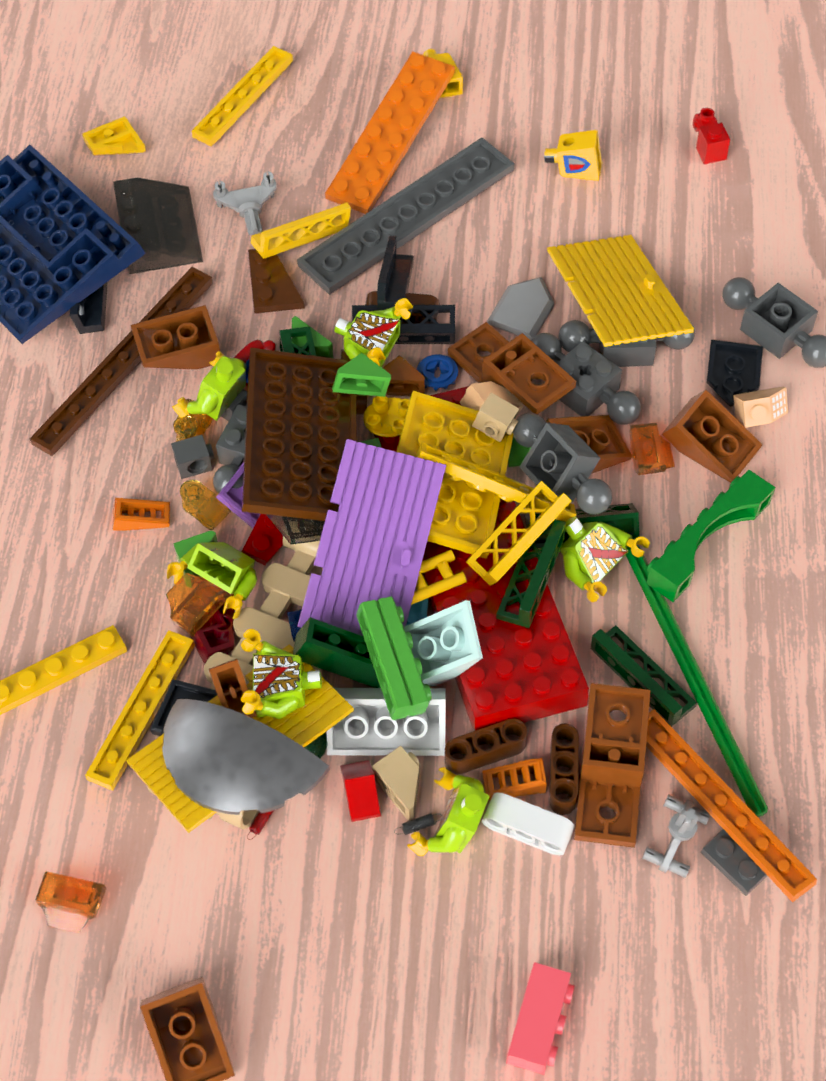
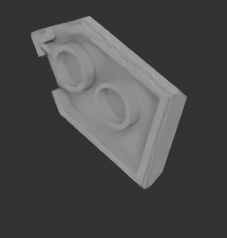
[487,277,554,340]

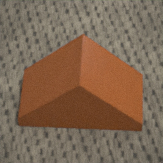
[382,355,425,396]
[209,659,257,718]

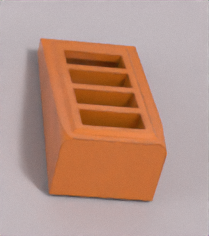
[113,498,170,531]
[482,758,547,800]

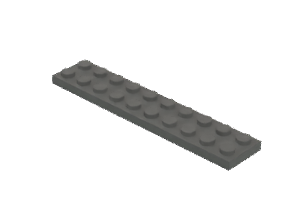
[297,138,515,295]

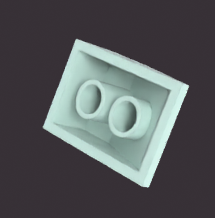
[404,600,483,687]

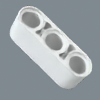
[482,792,575,856]

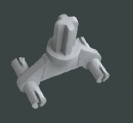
[213,172,276,235]
[642,794,710,878]

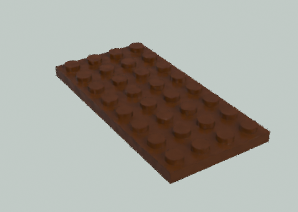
[242,348,357,521]

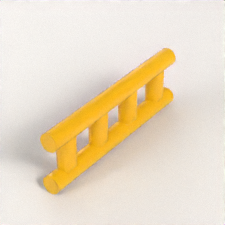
[411,550,467,605]

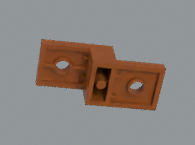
[448,322,576,414]
[574,683,651,848]

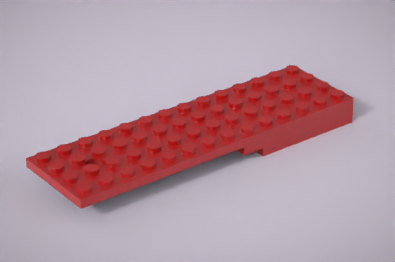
[374,386,589,731]

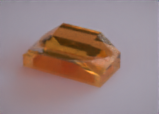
[629,423,675,475]
[166,573,231,637]
[35,871,106,933]

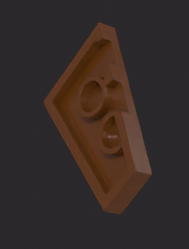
[248,249,305,314]

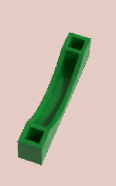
[646,470,776,602]

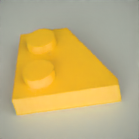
[82,116,146,155]

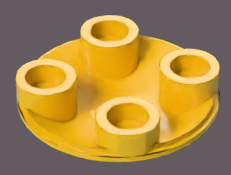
[363,396,410,437]

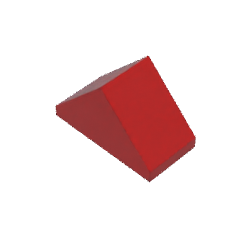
[340,760,381,822]

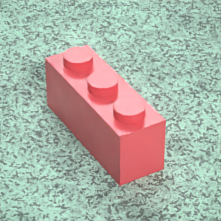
[507,962,575,1075]

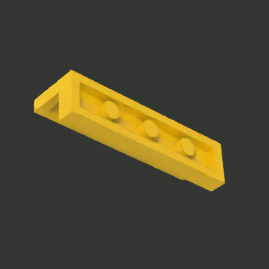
[251,203,351,259]
[466,481,572,586]

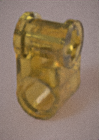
[173,399,213,442]
[180,480,231,530]

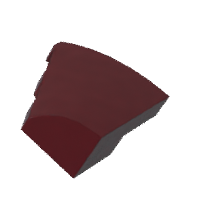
[182,594,235,665]

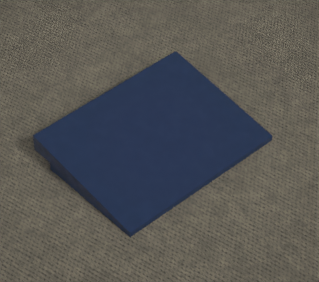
[0,145,146,344]

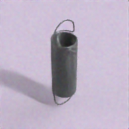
[394,814,442,835]

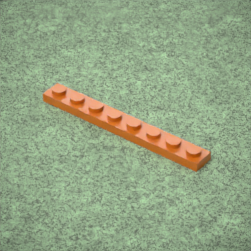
[646,709,817,902]

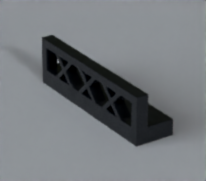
[377,236,414,311]
[70,282,108,334]
[352,305,455,344]

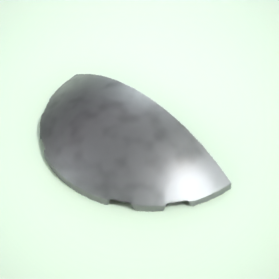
[162,699,330,815]

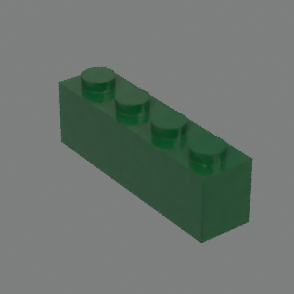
[293,617,381,688]

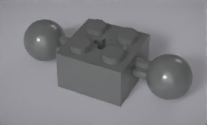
[722,277,826,368]
[558,320,695,367]
[531,333,641,425]
[213,404,247,493]
[513,413,612,515]

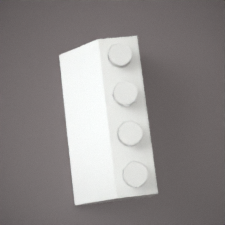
[327,688,445,756]

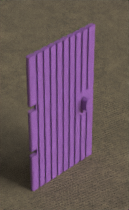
[297,439,446,636]

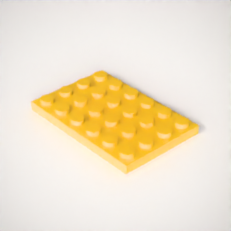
[396,390,513,559]

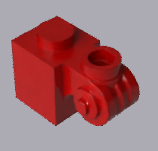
[692,108,730,165]

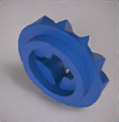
[417,354,458,391]

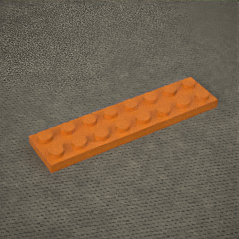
[325,51,455,214]

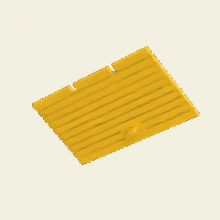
[547,235,694,347]
[126,644,354,833]

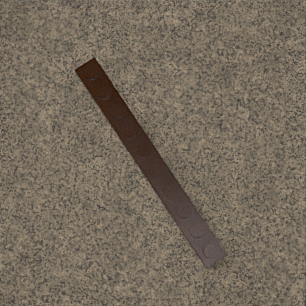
[30,267,213,456]

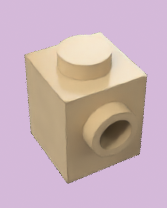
[472,393,519,442]

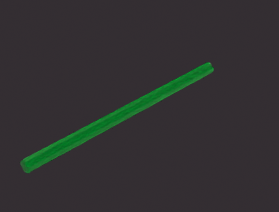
[626,545,768,817]

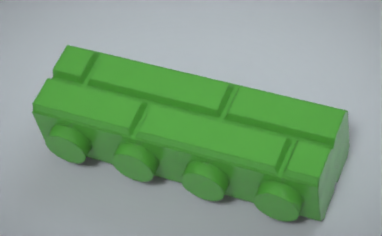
[356,596,432,720]

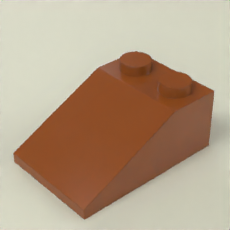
[130,305,220,370]
[662,390,763,483]
[546,415,633,474]
[140,977,235,1081]

